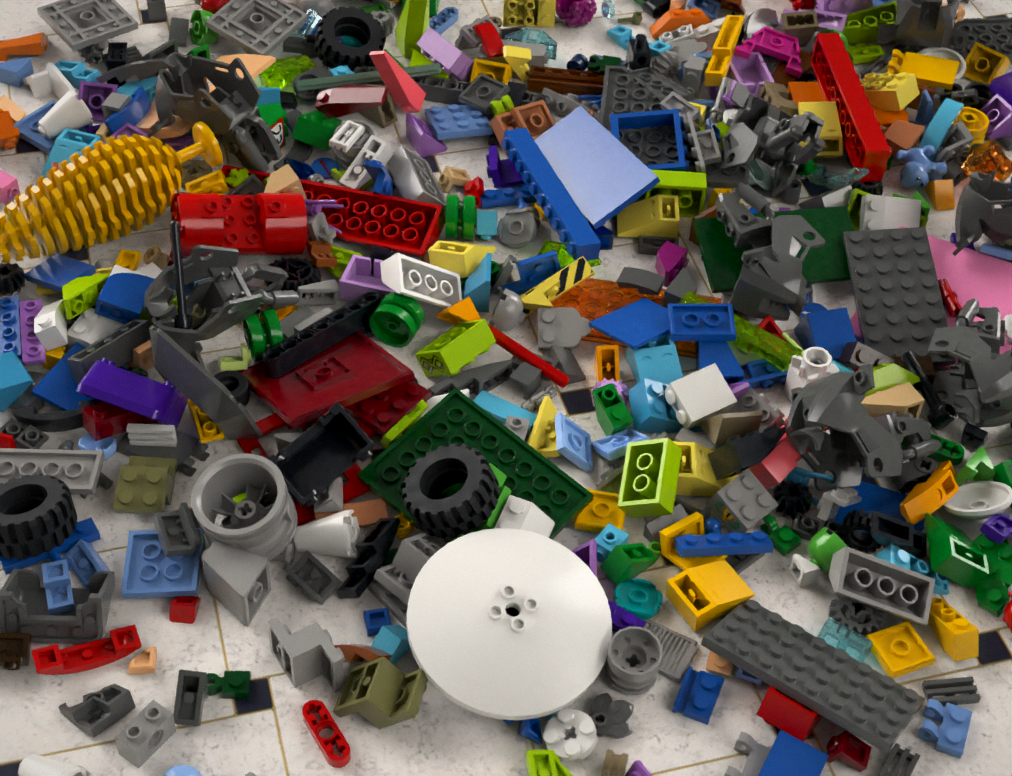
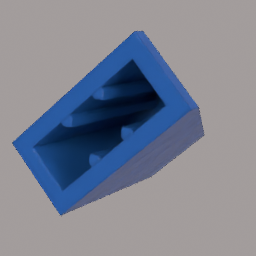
[695,341,745,384]

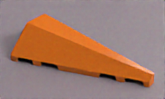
[0,32,49,61]

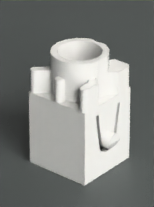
[783,347,840,404]

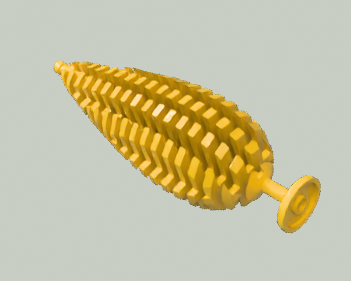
[0,121,223,263]

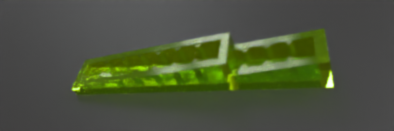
[678,291,803,371]

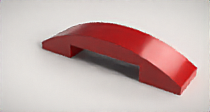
[31,624,142,675]

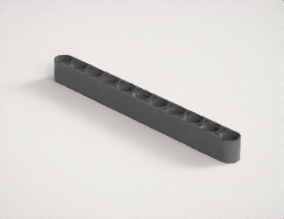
[354,66,548,108]

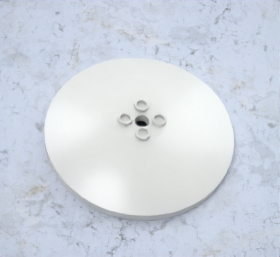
[406,528,612,720]

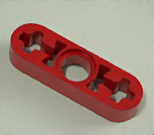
[302,700,351,768]

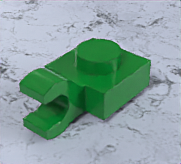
[760,514,802,557]

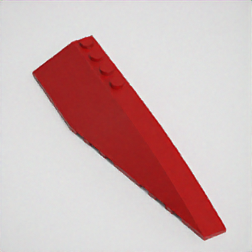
[221,165,446,256]

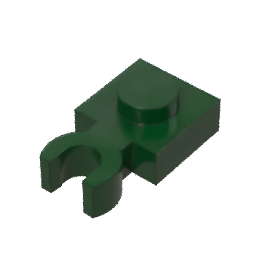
[588,55,621,75]
[207,671,251,699]

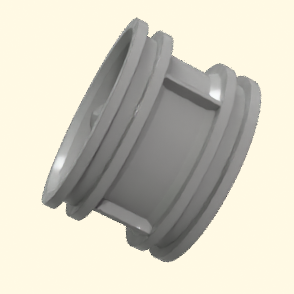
[191,453,298,560]

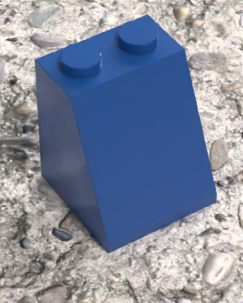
[794,307,856,362]

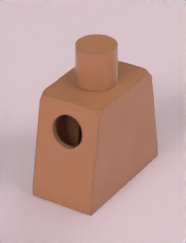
[880,120,925,162]

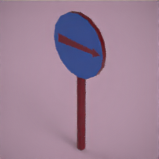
[298,158,340,180]

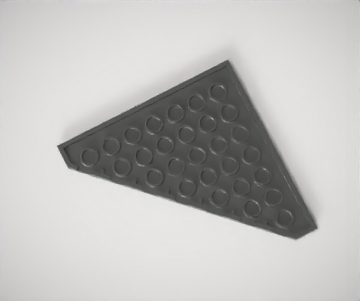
[599,66,749,188]

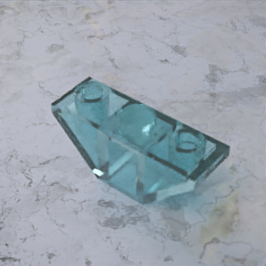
[504,28,557,60]

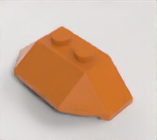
[649,8,713,38]

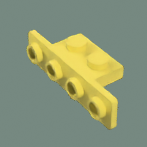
[528,396,562,458]

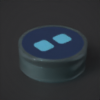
[601,0,615,18]

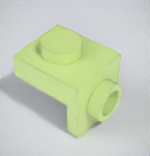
[219,343,251,372]

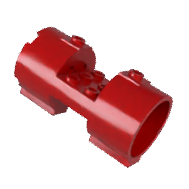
[169,193,307,257]

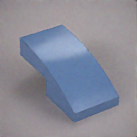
[41,559,76,615]

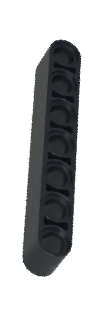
[262,292,381,378]

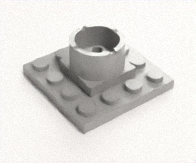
[37,0,138,53]
[206,0,308,56]

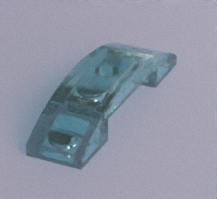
[800,163,869,189]

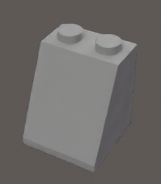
[201,540,271,627]

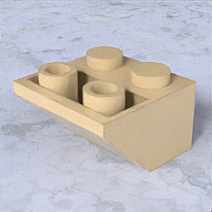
[264,164,307,199]

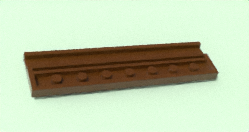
[527,65,674,96]

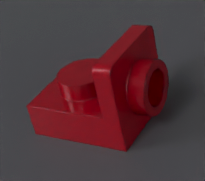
[826,730,872,772]

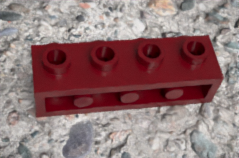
[82,383,165,441]

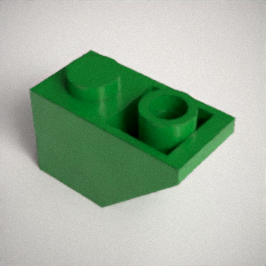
[592,383,633,437]

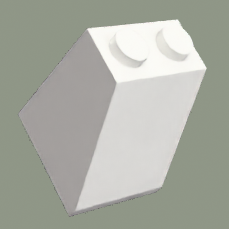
[664,363,737,429]

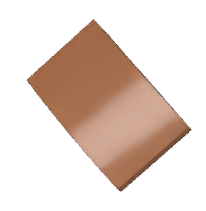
[489,100,555,156]

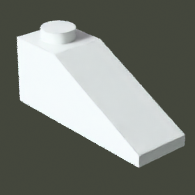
[339,135,394,190]
[34,299,68,351]

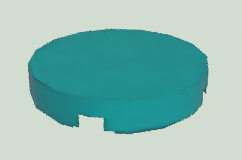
[613,578,663,620]

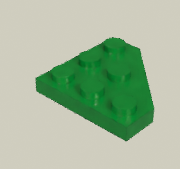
[973,533,1012,617]

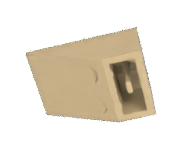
[861,382,925,418]

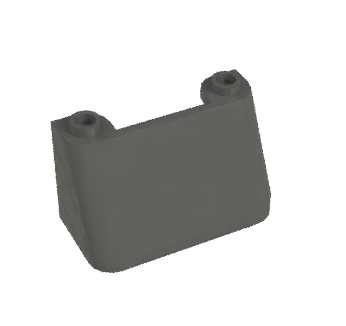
[0,569,115,644]

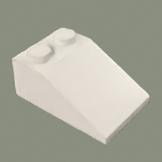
[859,194,922,231]
[67,308,129,369]

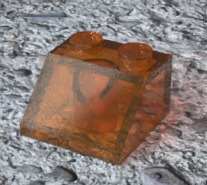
[961,139,1012,182]

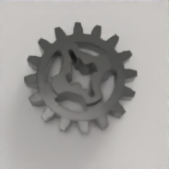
[828,594,884,639]

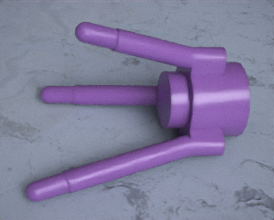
[304,199,344,234]

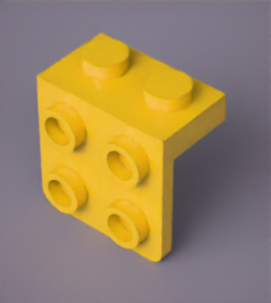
[659,512,728,570]

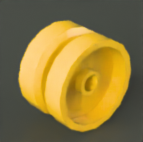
[947,107,990,152]

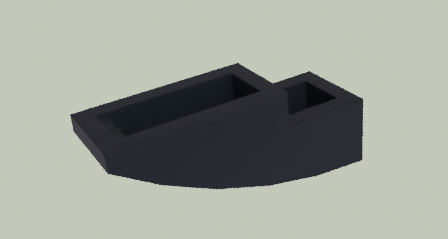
[870,511,927,559]

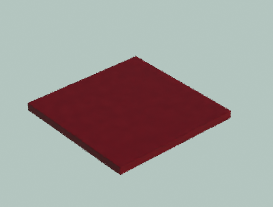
[238,330,415,428]

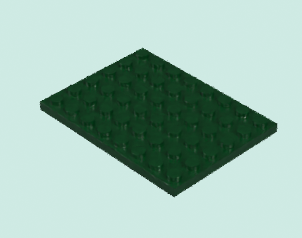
[357,387,594,543]

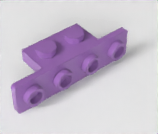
[19,299,46,365]

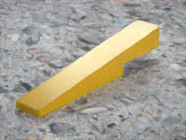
[705,15,744,87]

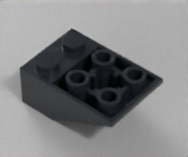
[708,425,786,481]

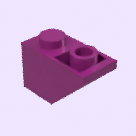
[655,241,689,287]

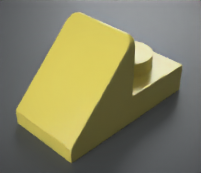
[503,45,532,82]
[521,274,560,310]

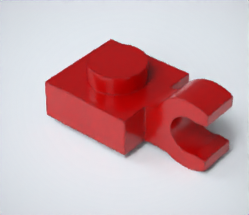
[464,177,484,209]

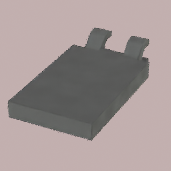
[116,422,210,477]

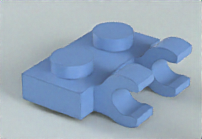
[918,699,972,759]

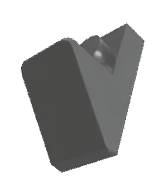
[173,669,209,726]

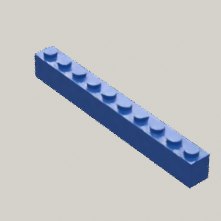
[501,128,601,261]

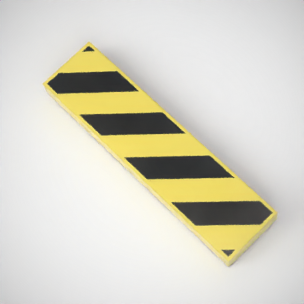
[520,256,595,319]

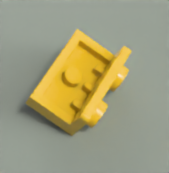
[185,169,229,194]

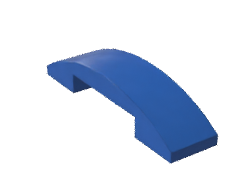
[104,86,151,135]

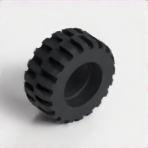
[314,6,386,72]
[402,444,500,539]
[0,474,77,559]

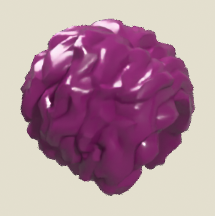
[555,0,597,27]

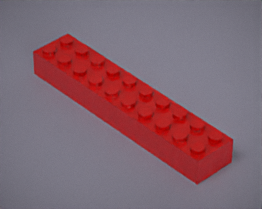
[811,33,891,182]

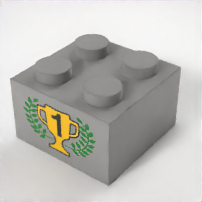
[706,469,779,533]

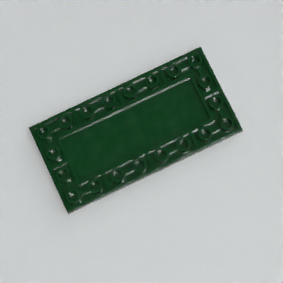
[693,206,854,293]

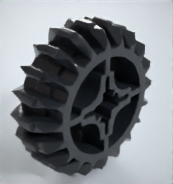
[264,257,321,298]

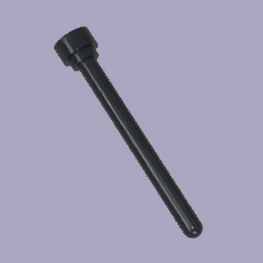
[170,220,193,329]

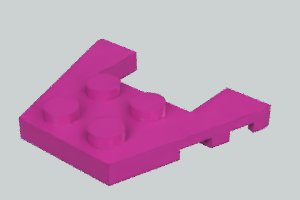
[734,26,802,78]

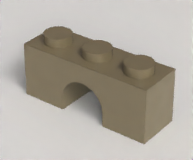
[758,80,799,117]

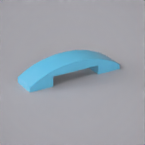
[607,25,672,57]
[918,98,964,162]

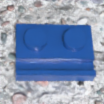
[672,666,724,725]

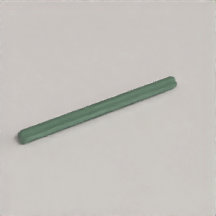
[296,63,441,92]

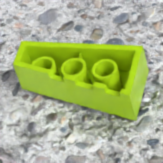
[842,1,897,44]

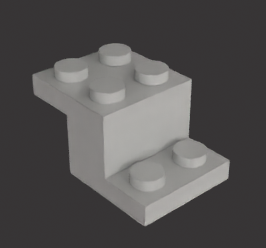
[373,532,448,605]
[268,617,346,693]

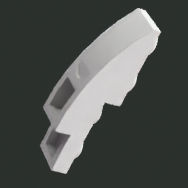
[658,17,726,46]

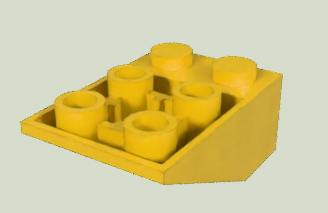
[665,559,755,632]

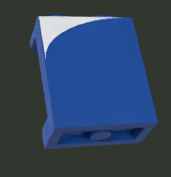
[94,264,155,324]

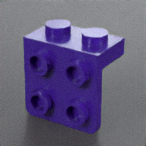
[486,145,525,188]

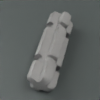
[521,385,557,412]

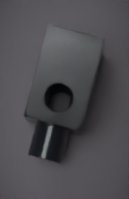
[626,34,651,71]

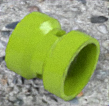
[490,95,515,116]

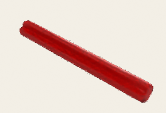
[488,325,570,388]

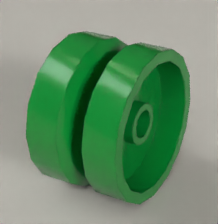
[445,195,477,240]
[369,292,425,348]
[242,308,284,361]

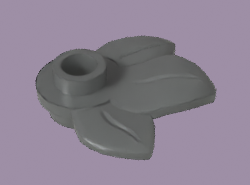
[589,693,634,739]

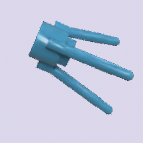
[786,467,834,506]

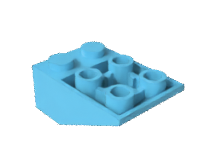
[40,128,102,179]
[625,333,683,385]

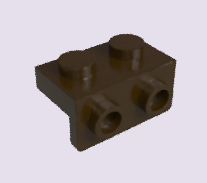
[0,633,32,670]

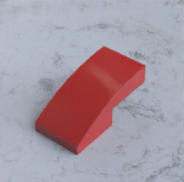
[474,22,504,58]

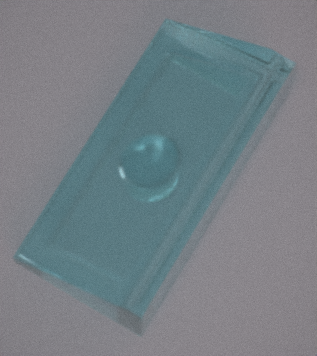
[817,618,873,662]

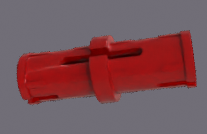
[938,278,962,318]

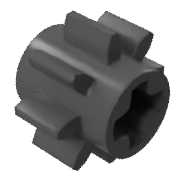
[80,43,104,64]

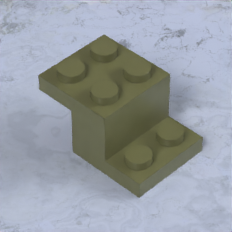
[113,456,178,515]
[333,656,428,729]

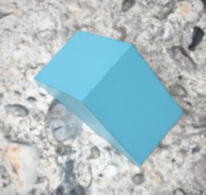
[368,625,411,665]

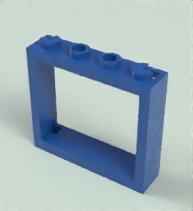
[610,109,689,172]

